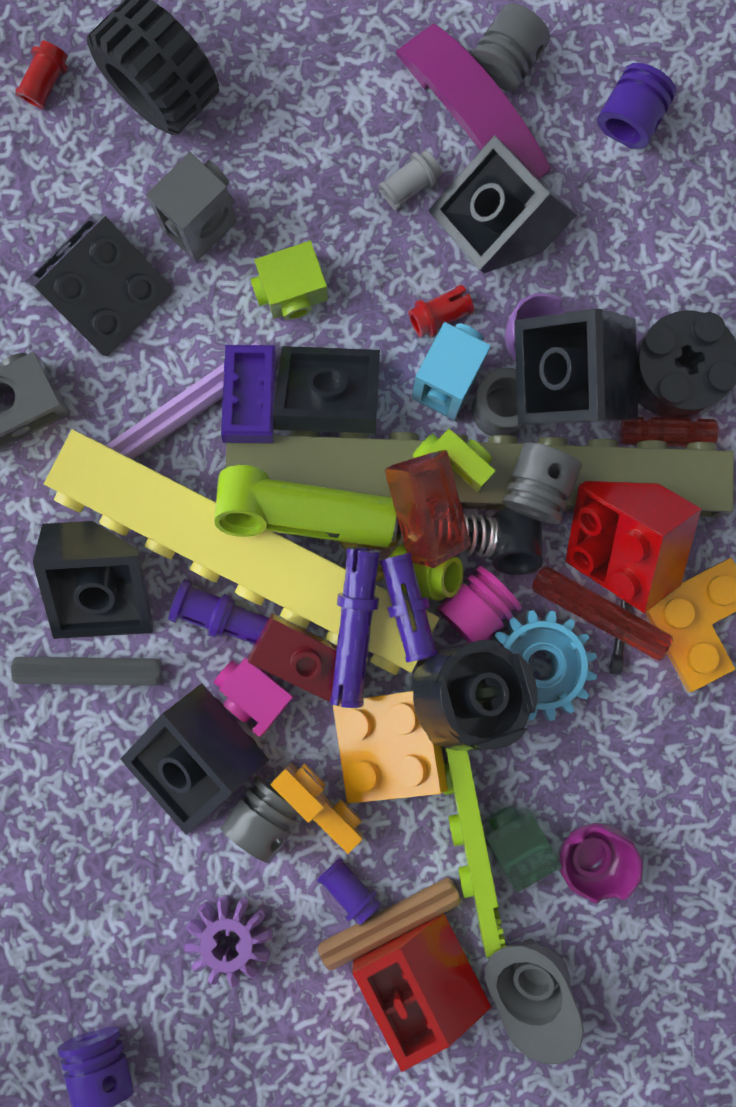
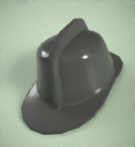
[485,939,584,1064]

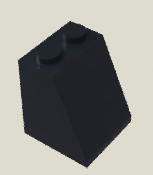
[515,309,638,425]

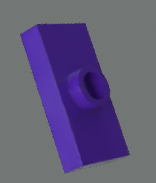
[221,345,276,443]

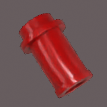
[15,40,68,109]
[408,285,474,337]

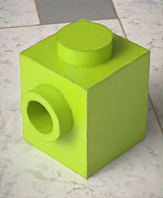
[250,240,328,320]

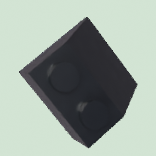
[120,683,269,835]

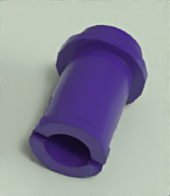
[316,857,381,926]

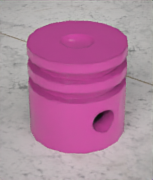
[437,566,522,643]

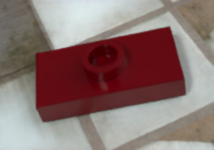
[248,613,342,706]

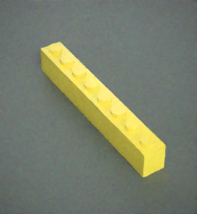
[44,429,439,675]

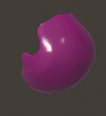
[559,823,643,904]

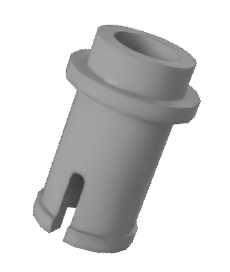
[378,150,442,211]

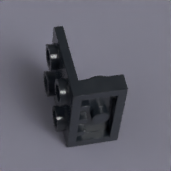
[25,213,172,356]

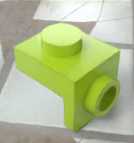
[412,428,496,493]

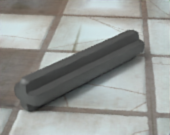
[11,657,163,686]

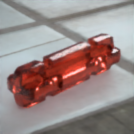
[619,417,719,447]

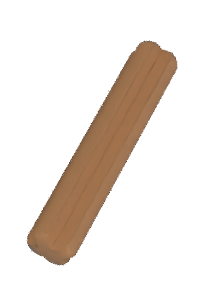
[318,878,461,971]

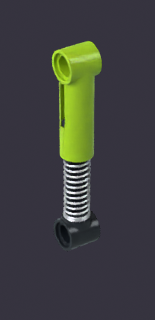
[214,465,543,575]

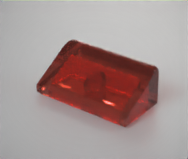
[385,450,471,568]

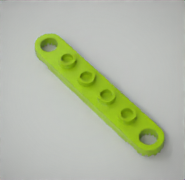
[427,650,506,959]

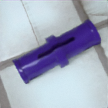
[379,552,438,662]

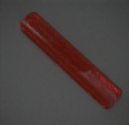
[532,566,673,660]

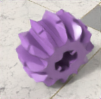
[184,894,273,987]

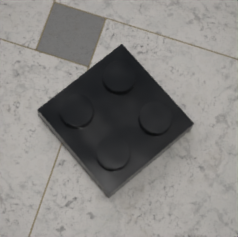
[273,346,380,434]

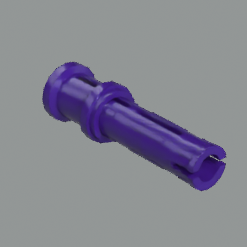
[168,578,324,645]

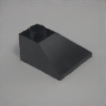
[428,135,577,273]
[33,521,153,639]

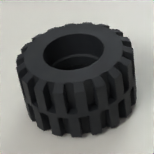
[87,0,220,135]

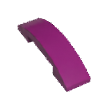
[396,23,551,178]

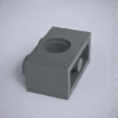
[146,152,237,262]
[0,352,71,449]

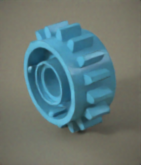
[493,610,597,721]

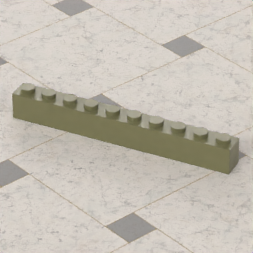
[226,430,734,517]

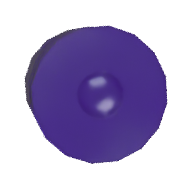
[597,63,677,149]
[57,1027,134,1107]

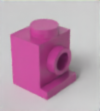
[213,658,295,737]

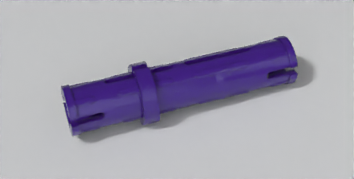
[330,547,381,708]

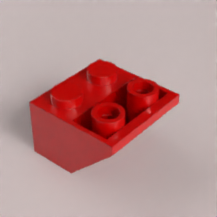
[565,481,702,614]
[352,913,492,1072]

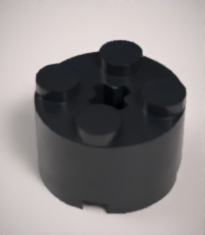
[636,310,736,422]
[412,640,538,751]

